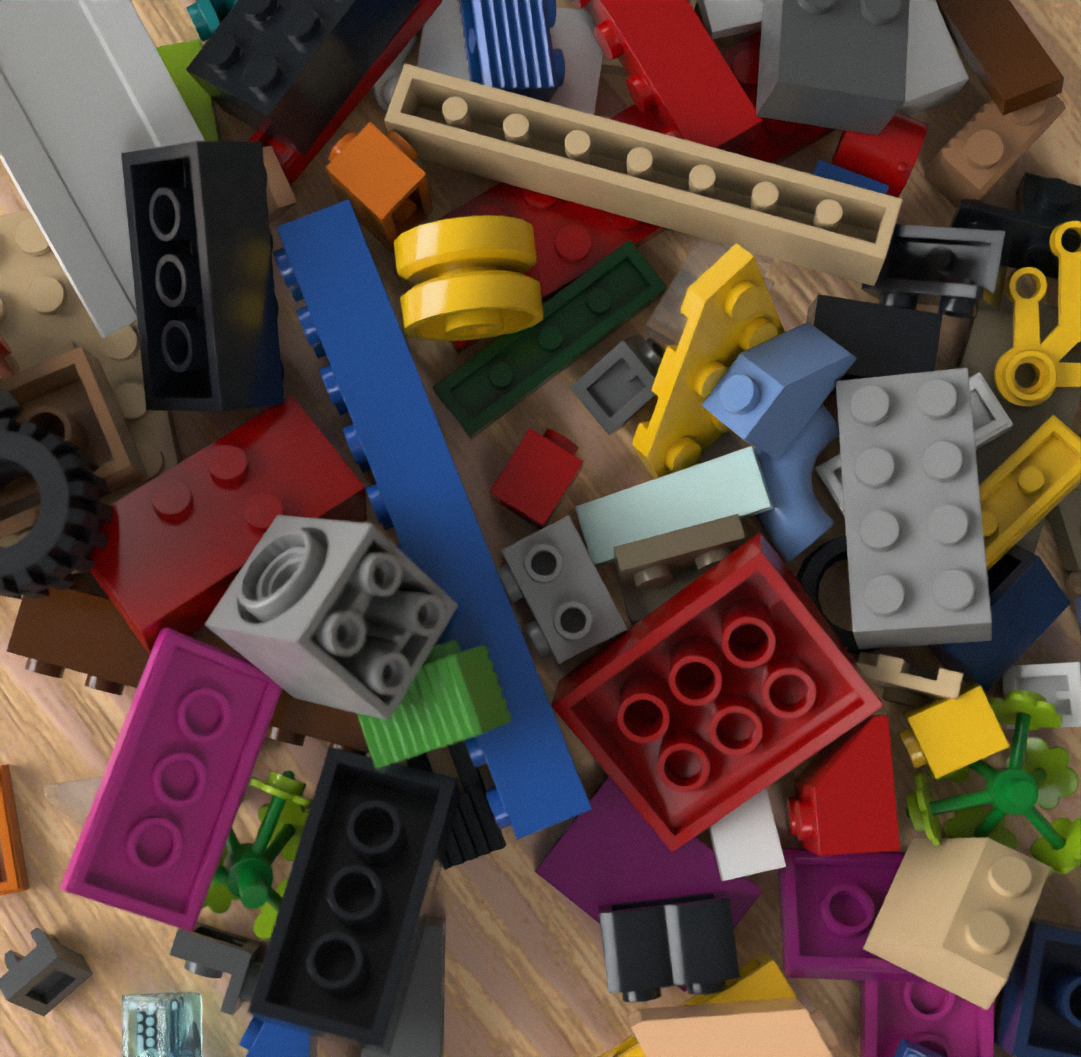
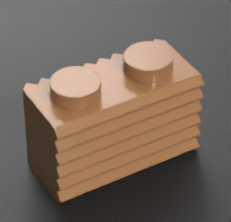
[925,95,1066,208]

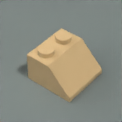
[863,838,1051,1010]

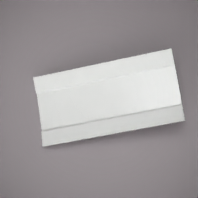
[0,0,205,338]

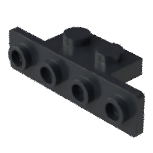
[949,172,1081,279]

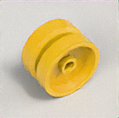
[394,216,543,342]

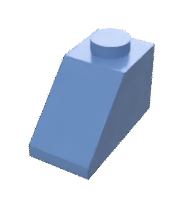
[702,322,857,461]

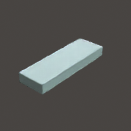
[575,446,774,567]

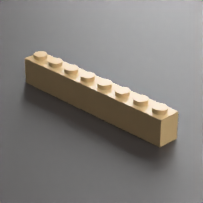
[384,63,903,286]

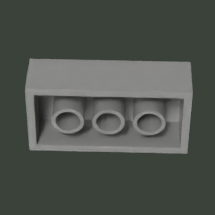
[836,368,992,650]

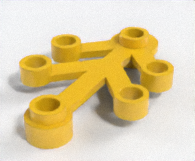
[994,221,1081,407]

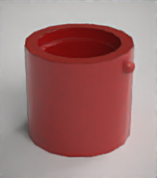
[830,112,929,198]

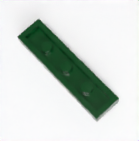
[433,239,668,439]

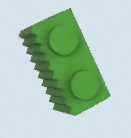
[357,639,512,769]

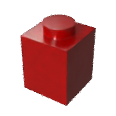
[489,428,584,530]

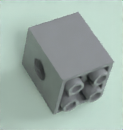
[205,515,458,721]

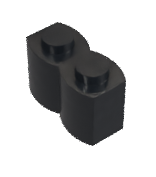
[598,891,740,1002]

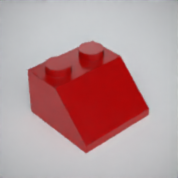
[785,715,900,856]

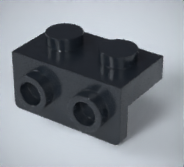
[861,224,1013,319]

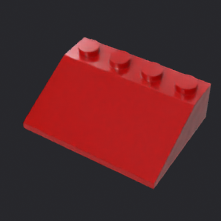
[551,532,884,853]

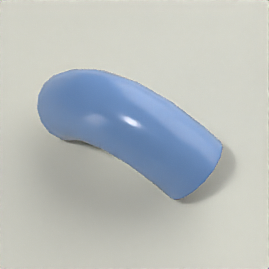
[755,404,839,562]

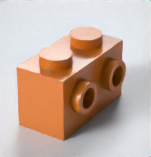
[325,122,434,253]

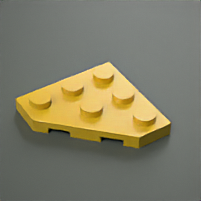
[632,243,785,479]

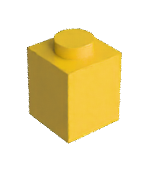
[898,681,1010,779]

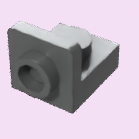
[570,334,665,435]
[170,922,263,1015]

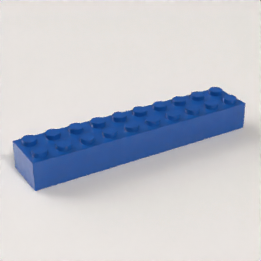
[273,199,592,840]

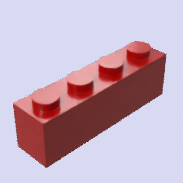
[571,0,763,153]

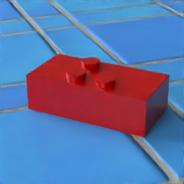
[88,395,367,655]

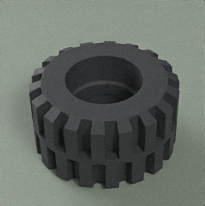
[0,418,112,599]

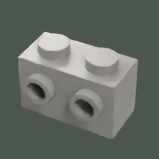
[497,516,627,665]

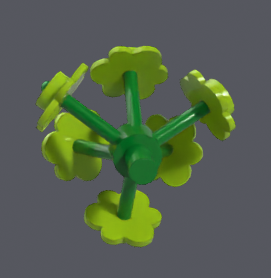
[906,690,1081,876]
[202,770,313,941]

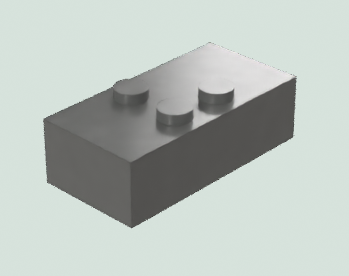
[756,0,910,136]

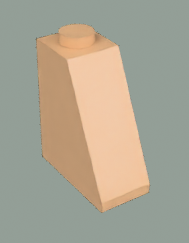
[627,997,840,1057]

